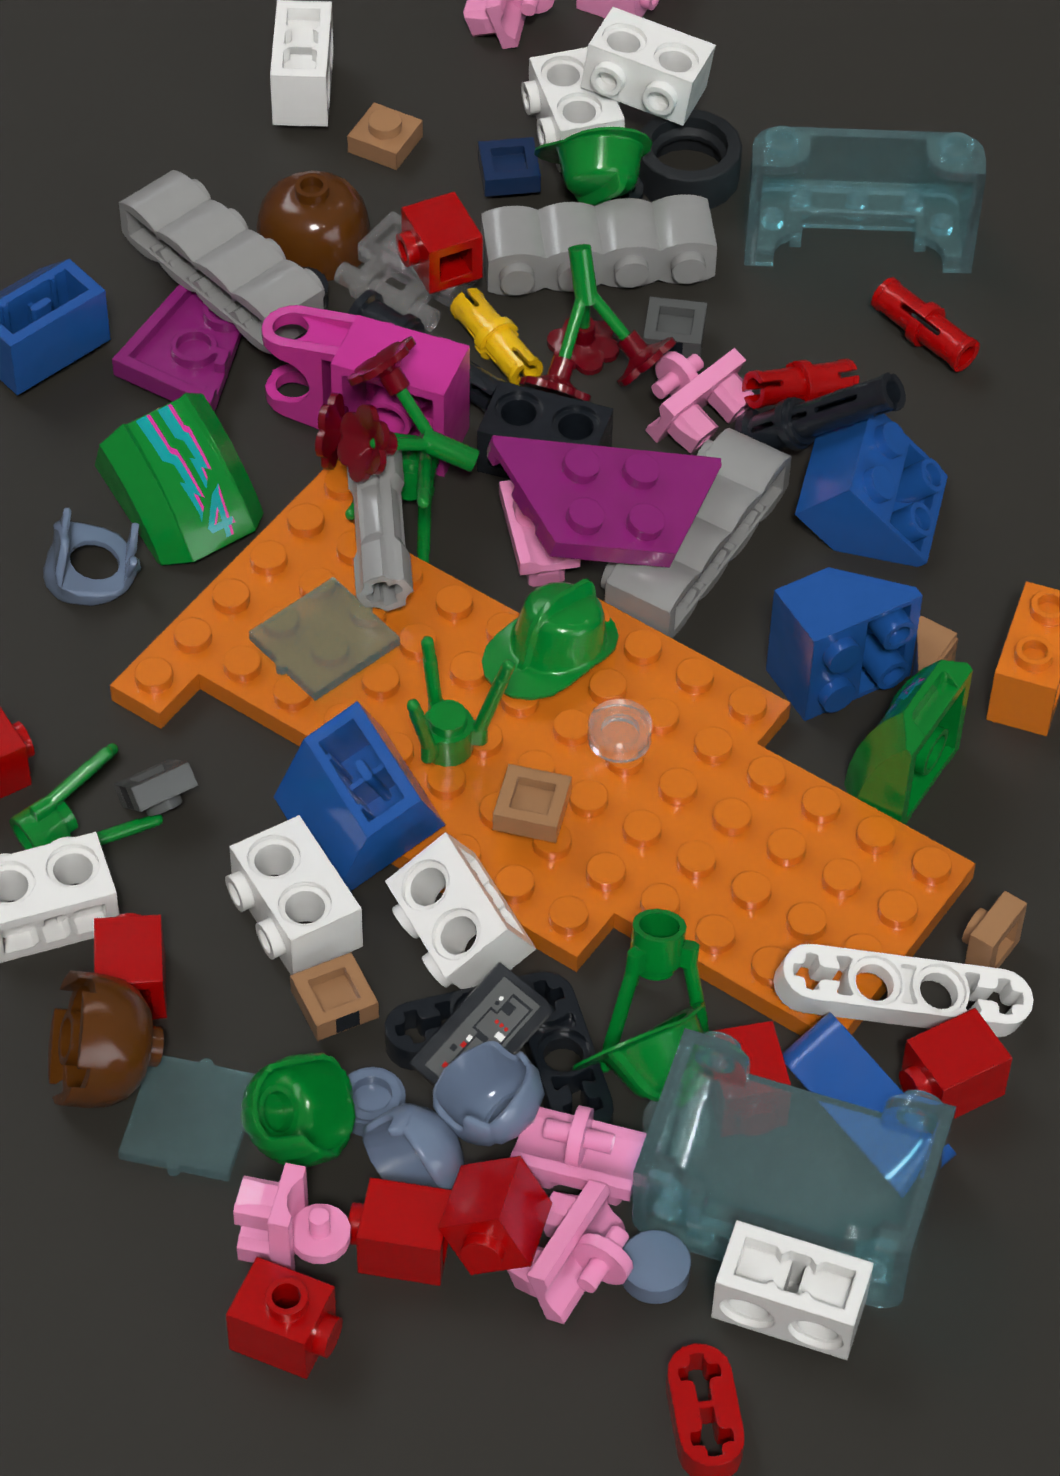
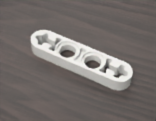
[773,944,1034,1037]

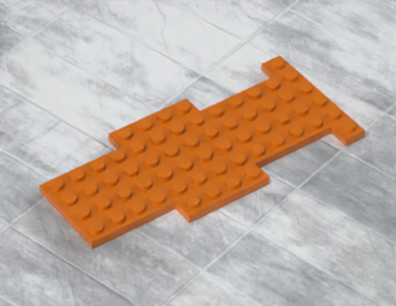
[110,458,976,1036]

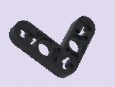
[385,972,614,1125]

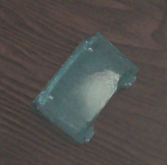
[744,126,986,274]
[632,1028,956,1308]

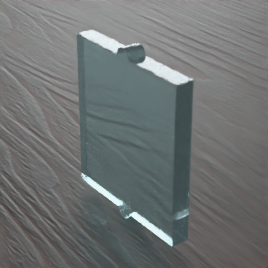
[249,577,400,701]
[118,1055,256,1182]

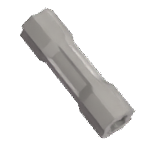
[347,450,413,611]

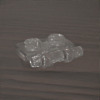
[334,211,484,331]

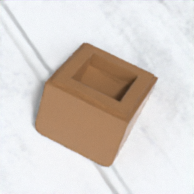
[911,616,958,677]

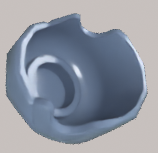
[432,1041,545,1146]
[362,1103,464,1190]

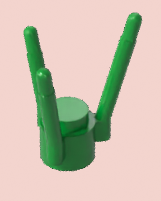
[345,450,439,563]
[407,636,515,767]
[9,743,163,850]
[600,909,709,1073]

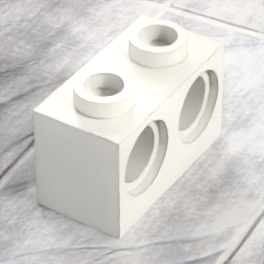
[270,0,334,127]
[580,7,716,126]
[521,47,625,173]
[225,815,363,975]
[0,832,119,963]
[385,832,536,989]
[711,1220,874,1360]

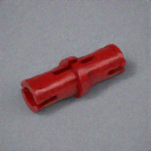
[871,277,980,372]
[742,358,860,409]

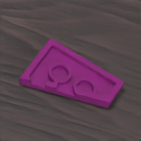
[112,284,242,412]

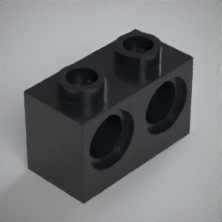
[477,381,614,480]

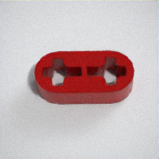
[666,1343,744,1476]

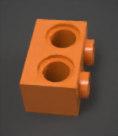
[986,581,1060,736]

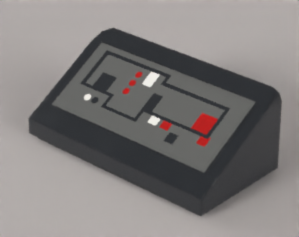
[408,962,555,1086]

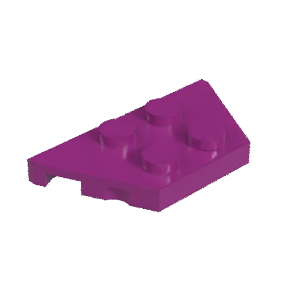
[487,435,722,568]

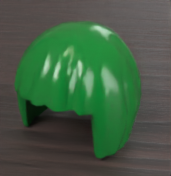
[240,1053,356,1168]

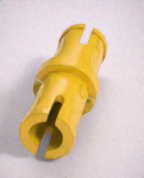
[450,288,543,387]

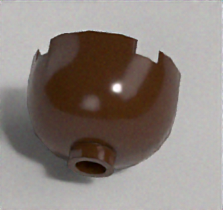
[256,170,370,281]
[48,970,164,1108]

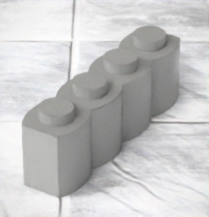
[119,170,325,354]
[481,194,717,295]
[601,428,792,638]

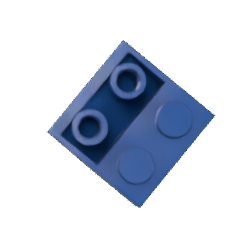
[0,259,111,395]
[795,414,948,567]
[766,567,923,721]
[274,701,446,892]

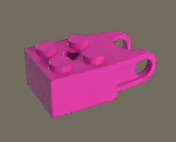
[261,305,470,477]

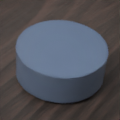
[348,1067,406,1137]
[622,1230,691,1304]

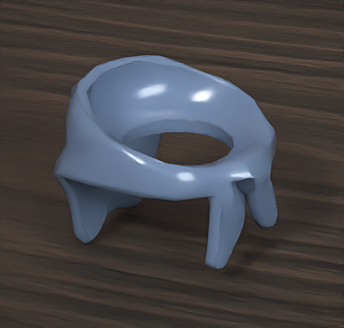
[43,508,141,606]

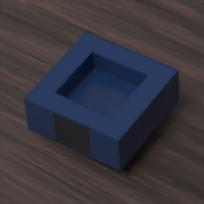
[478,137,541,197]

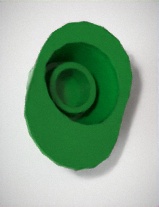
[534,127,652,206]
[482,578,619,700]
[571,1001,710,1103]

